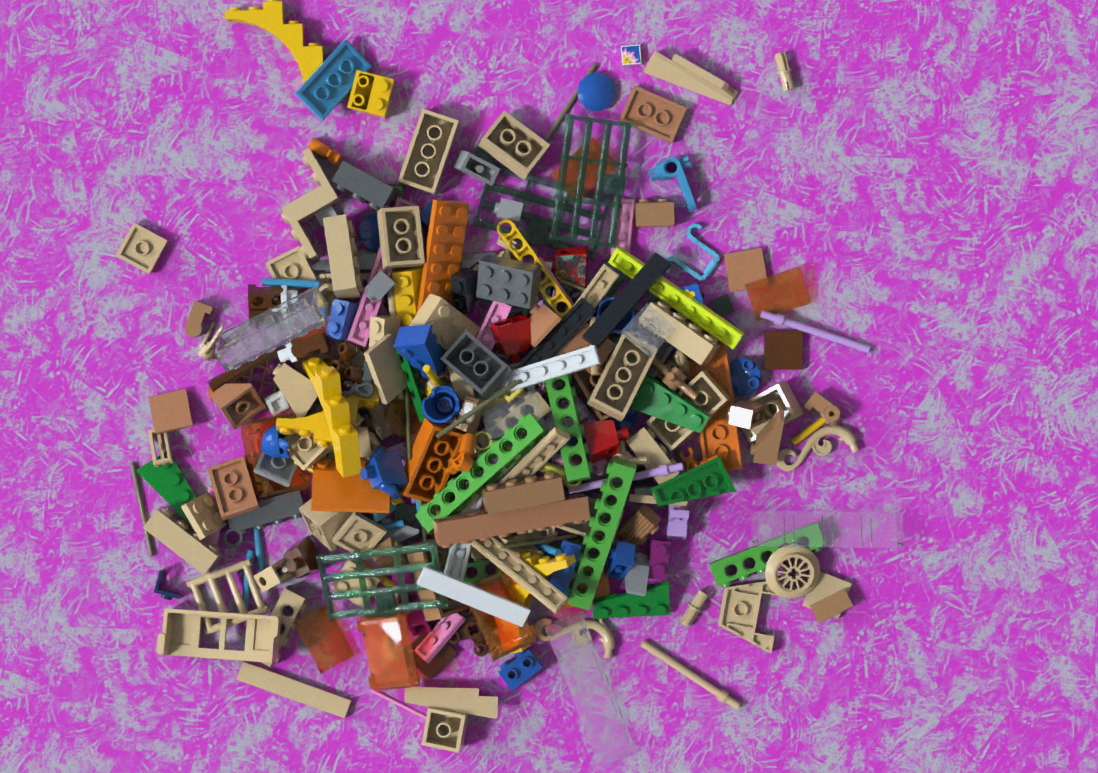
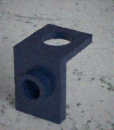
[154,569,182,600]

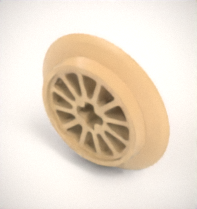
[765,545,820,599]

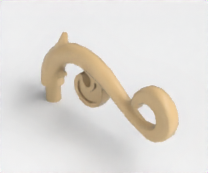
[777,424,859,471]
[534,617,615,658]

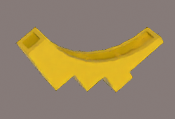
[225,0,324,83]
[302,357,361,478]
[276,359,380,448]
[495,551,576,654]

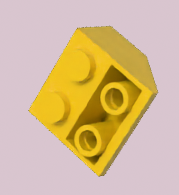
[347,70,395,119]

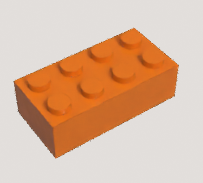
[399,418,465,502]

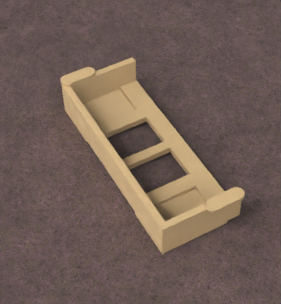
[156,608,281,663]

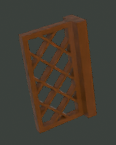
[207,343,284,403]

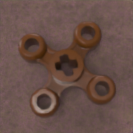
[323,342,363,396]
[448,606,498,657]

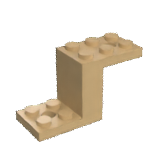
[281,148,341,260]

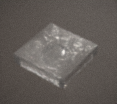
[621,303,676,358]

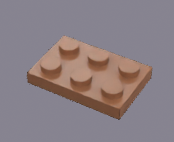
[619,85,687,144]
[207,456,259,520]

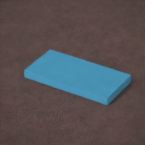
[294,39,373,121]

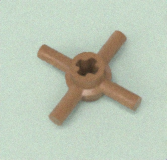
[651,357,699,400]

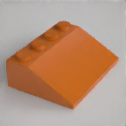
[311,459,390,513]

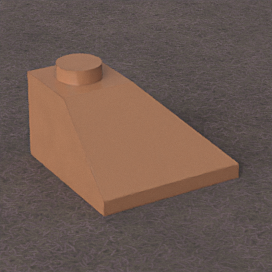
[529,303,561,347]
[210,383,266,430]

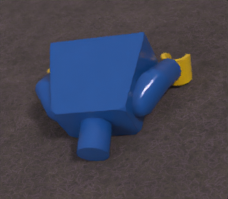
[360,446,409,505]

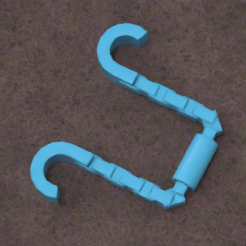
[666,224,720,281]

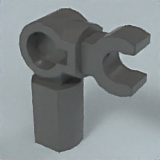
[342,361,374,399]

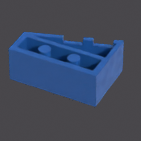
[393,324,445,378]

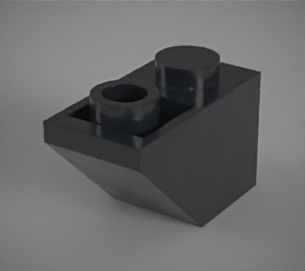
[451,268,478,315]

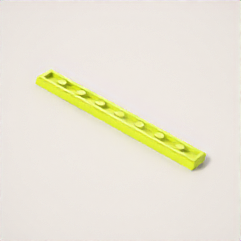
[608,246,745,350]

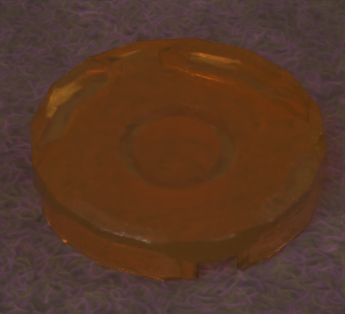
[384,399,421,437]

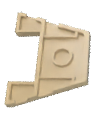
[718,579,784,653]

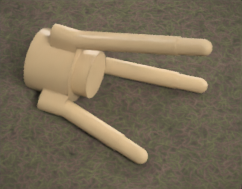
[197,321,244,361]

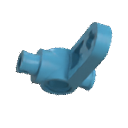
[648,156,697,212]

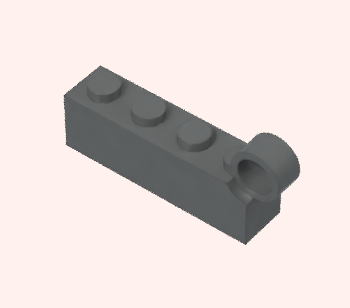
[224,489,305,547]

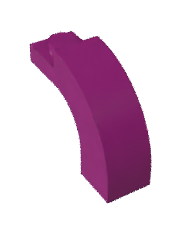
[392,569,432,636]

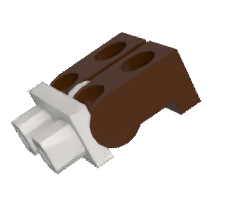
[248,284,299,326]
[277,333,332,363]

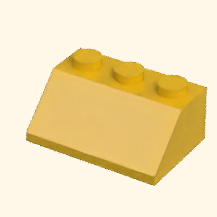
[392,266,423,327]

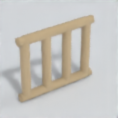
[186,559,270,635]

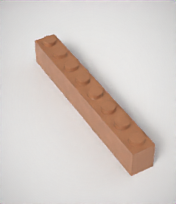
[432,493,590,548]

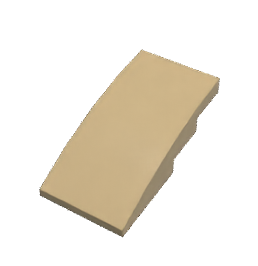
[284,396,365,471]

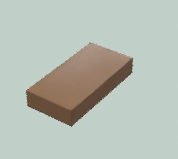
[810,589,853,623]

